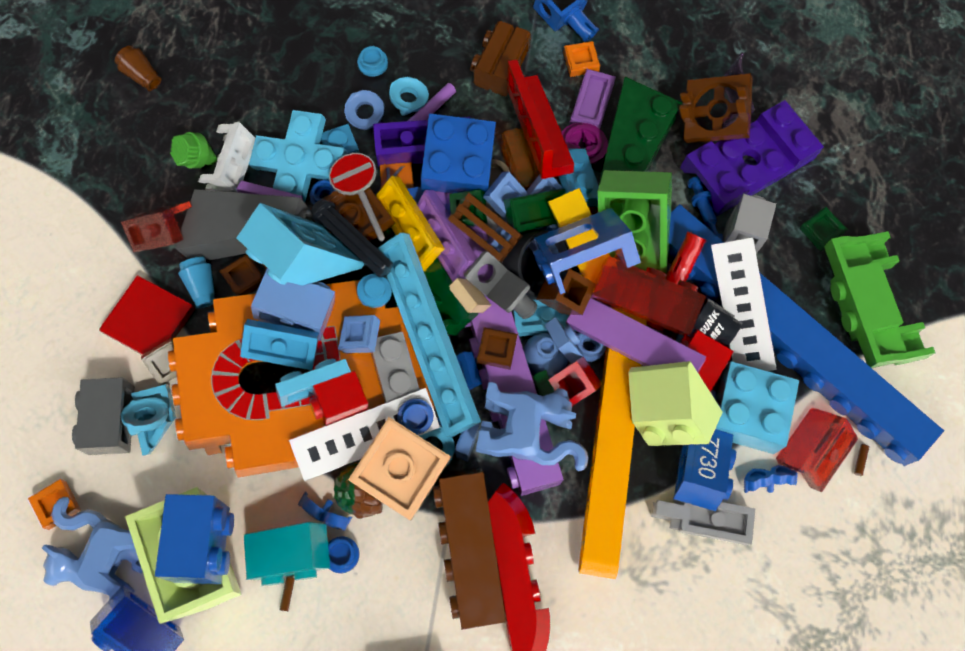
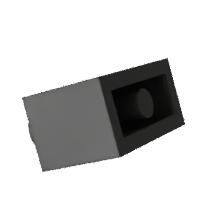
[72,377,135,455]

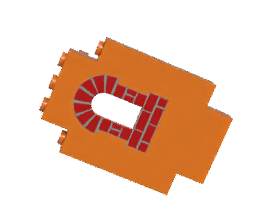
[168,280,436,478]

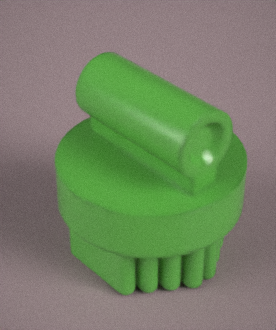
[170,132,217,168]

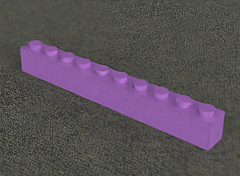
[435,191,563,496]

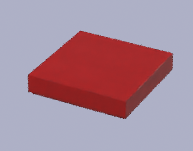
[99,275,195,355]

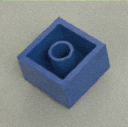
[421,114,496,194]
[155,494,234,584]

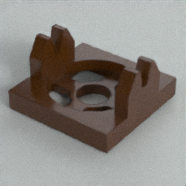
[680,73,753,143]

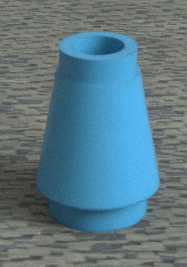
[178,257,215,308]

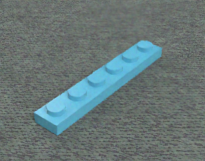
[378,232,481,437]

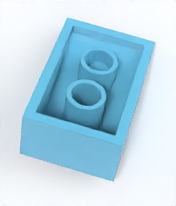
[237,203,364,286]

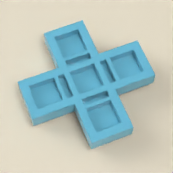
[249,110,348,203]

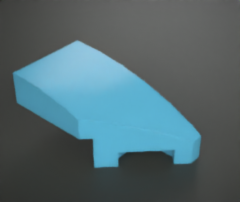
[131,384,176,456]

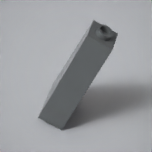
[175,189,313,261]

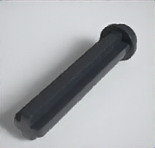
[311,199,393,277]

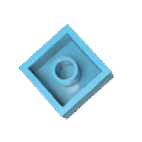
[715,361,799,454]

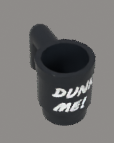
[690,298,743,346]

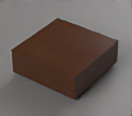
[220,254,263,296]
[477,327,518,370]

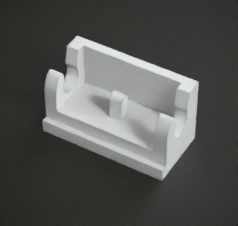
[198,122,256,193]

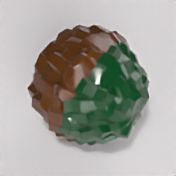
[333,462,383,519]

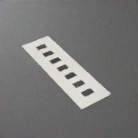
[711,237,777,371]
[289,388,440,481]

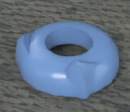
[344,90,384,130]

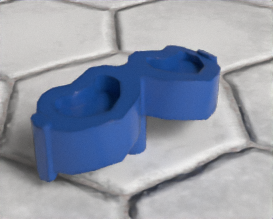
[744,465,798,493]
[298,491,352,531]

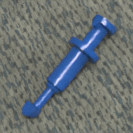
[687,176,723,240]

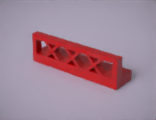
[507,59,574,179]

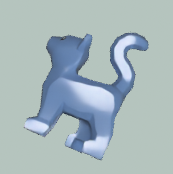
[476,382,588,471]
[42,497,143,609]

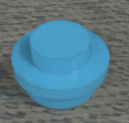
[357,46,388,77]
[357,274,392,308]

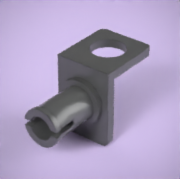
[464,251,537,319]

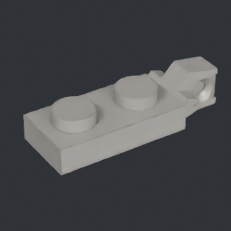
[651,497,755,546]

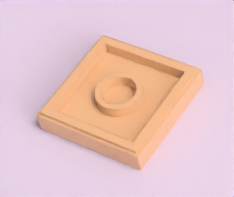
[348,417,451,521]

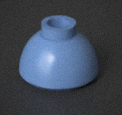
[523,332,568,378]

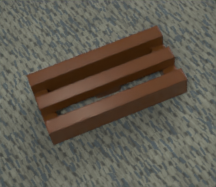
[448,192,522,262]

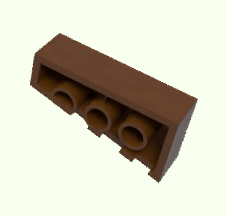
[433,467,506,630]

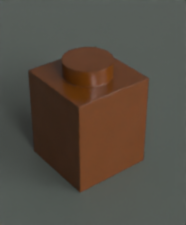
[536,268,596,315]

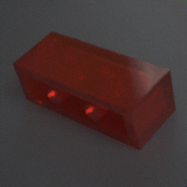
[590,254,706,336]

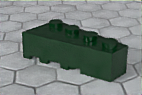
[598,77,682,186]

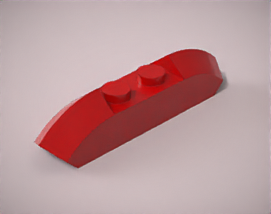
[488,483,550,651]

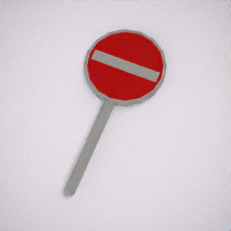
[329,153,385,241]

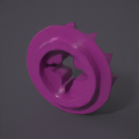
[561,123,608,166]

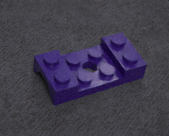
[680,100,824,216]

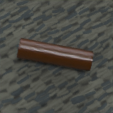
[854,444,870,476]
[279,577,295,612]

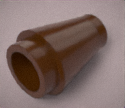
[114,45,162,91]

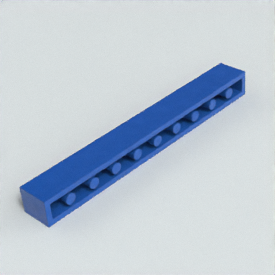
[668,204,945,466]

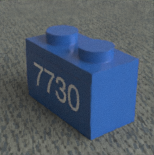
[674,429,737,511]

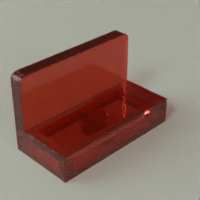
[121,201,192,253]
[776,408,858,492]

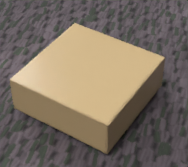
[449,278,491,313]

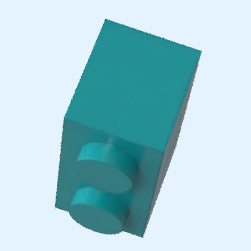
[244,522,330,586]

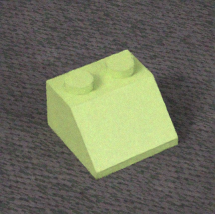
[628,361,723,446]

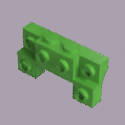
[824,231,936,368]

